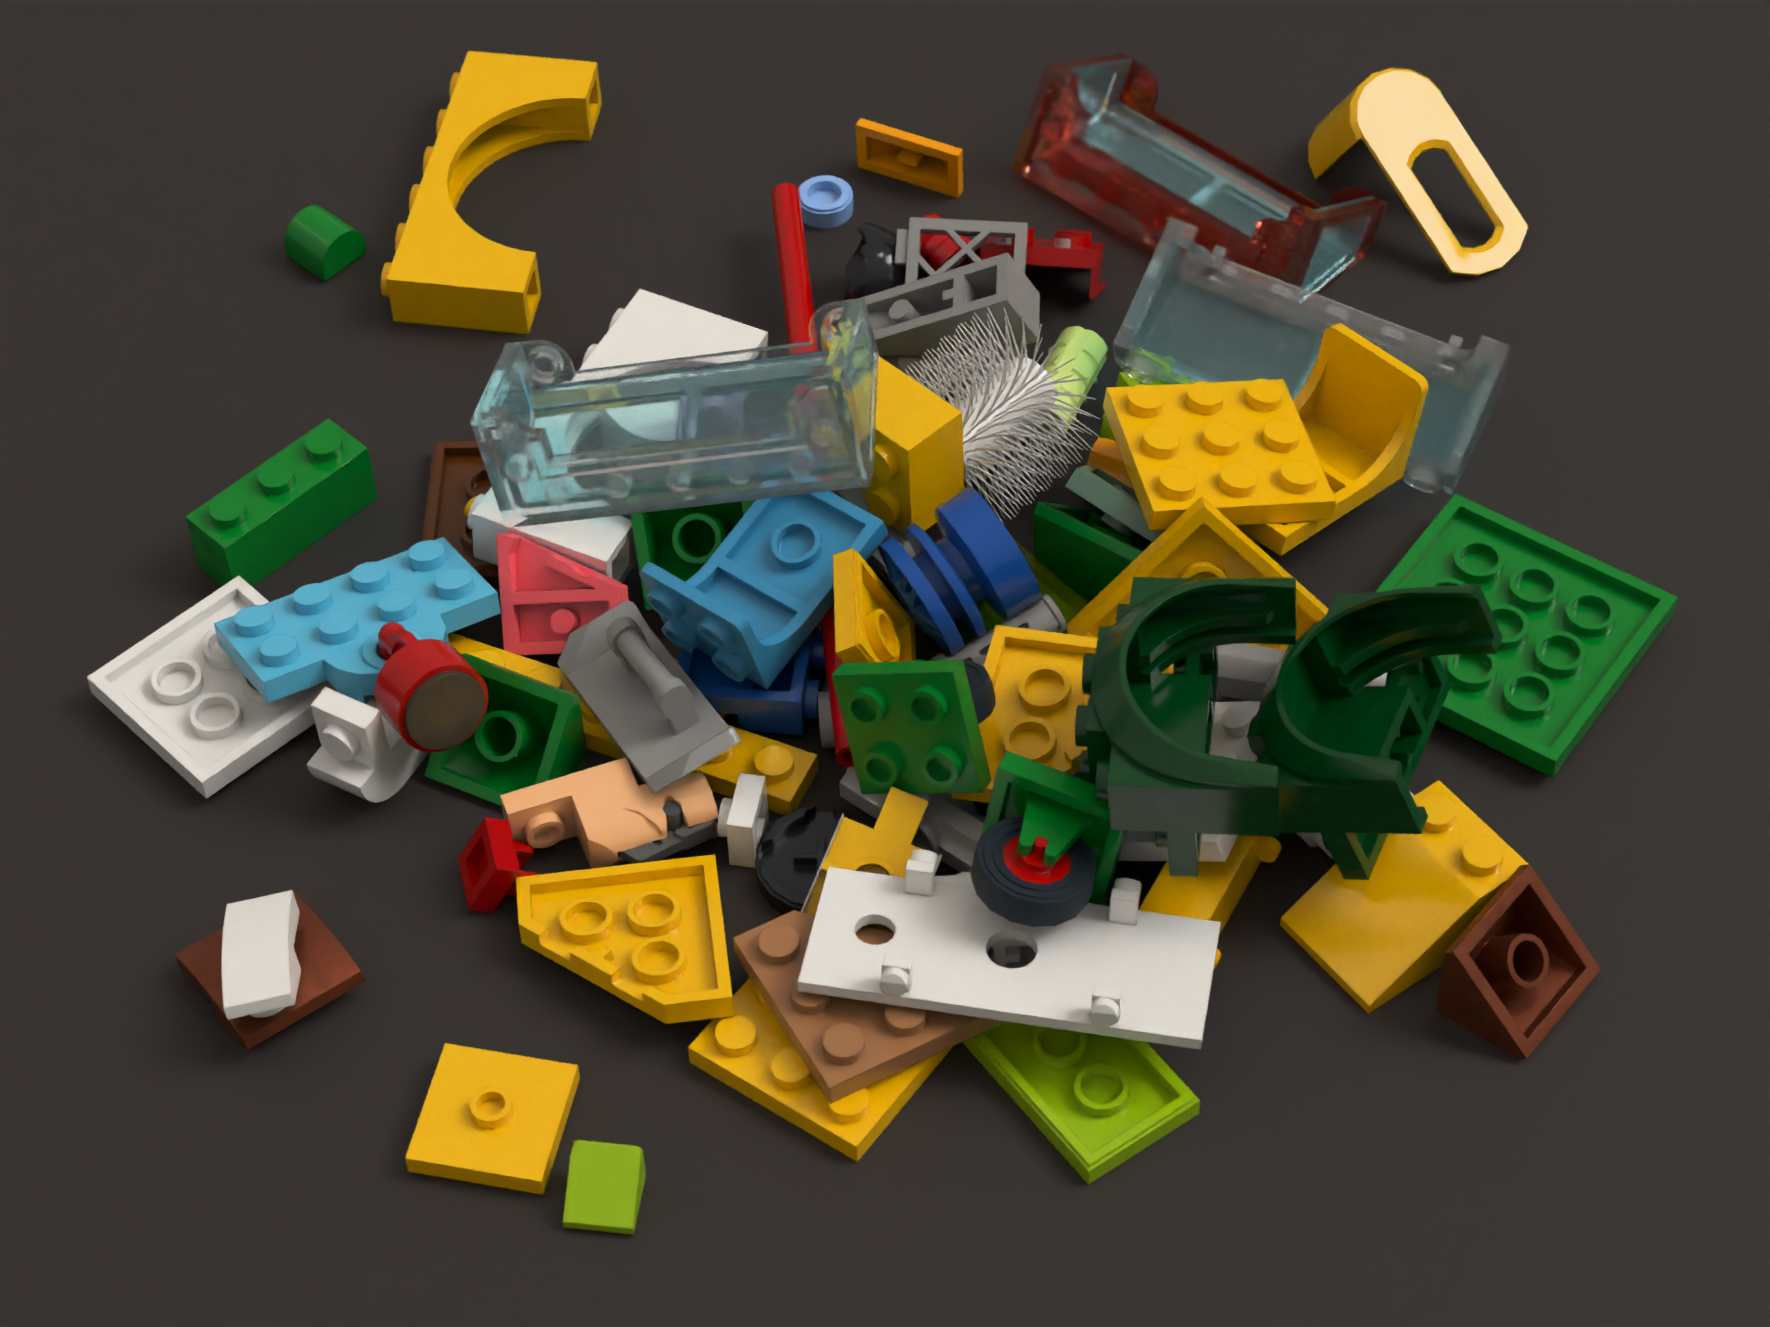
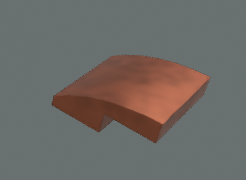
[174,888,365,1050]

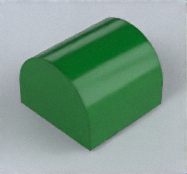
[284,205,367,282]

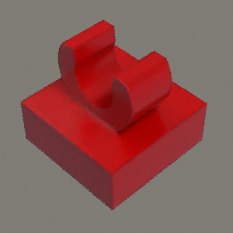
[458,817,539,913]

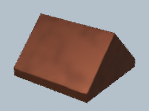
[1435,864,1601,1059]

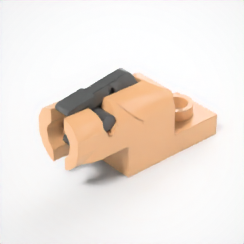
[500,757,719,868]

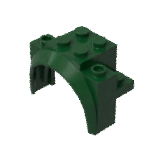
[1075,577,1297,877]
[1247,584,1503,880]

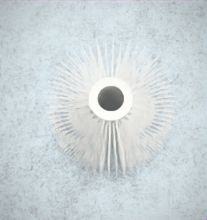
[905,307,1100,524]

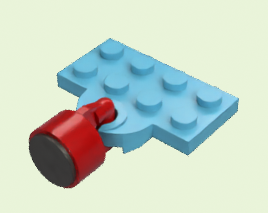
[214,537,501,752]

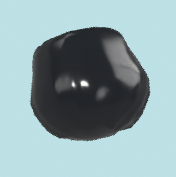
[842,222,923,320]

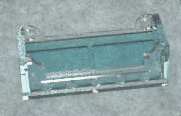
[1113,217,1511,494]
[470,298,879,528]

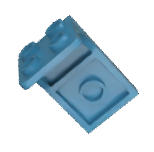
[639,465,888,689]

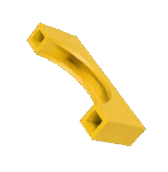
[381,51,602,335]

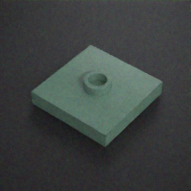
[1065,464,1165,542]

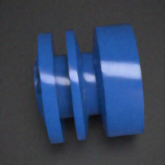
[878,486,1043,656]

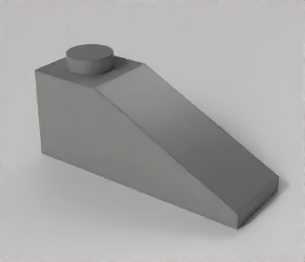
[846,252,1040,357]

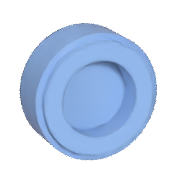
[798,175,853,229]

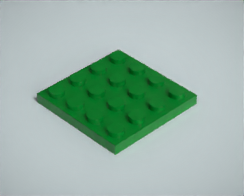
[1375,493,1678,778]

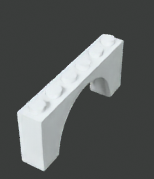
[467,289,768,583]

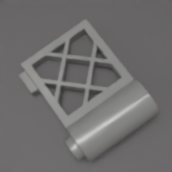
[887,217,1028,396]

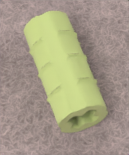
[1023,326,1108,444]

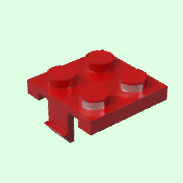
[980,227,1107,299]

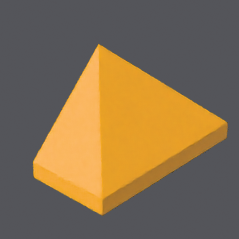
[856,118,963,198]

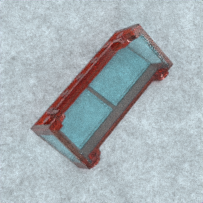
[1011,53,1388,325]

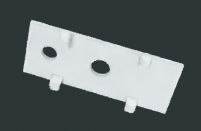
[798,849,1221,1050]

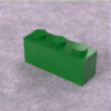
[185,418,378,587]

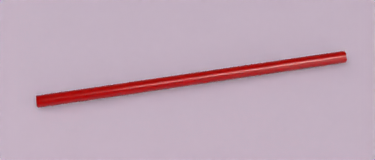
[771,183,855,767]

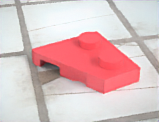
[496,533,629,655]

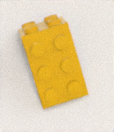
[1236,323,1429,556]

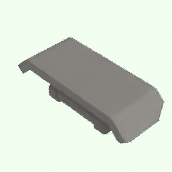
[557,601,742,794]

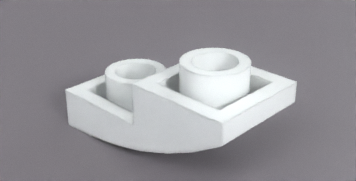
[221,890,301,1020]

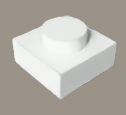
[717,773,769,868]

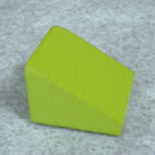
[563,1140,646,1235]

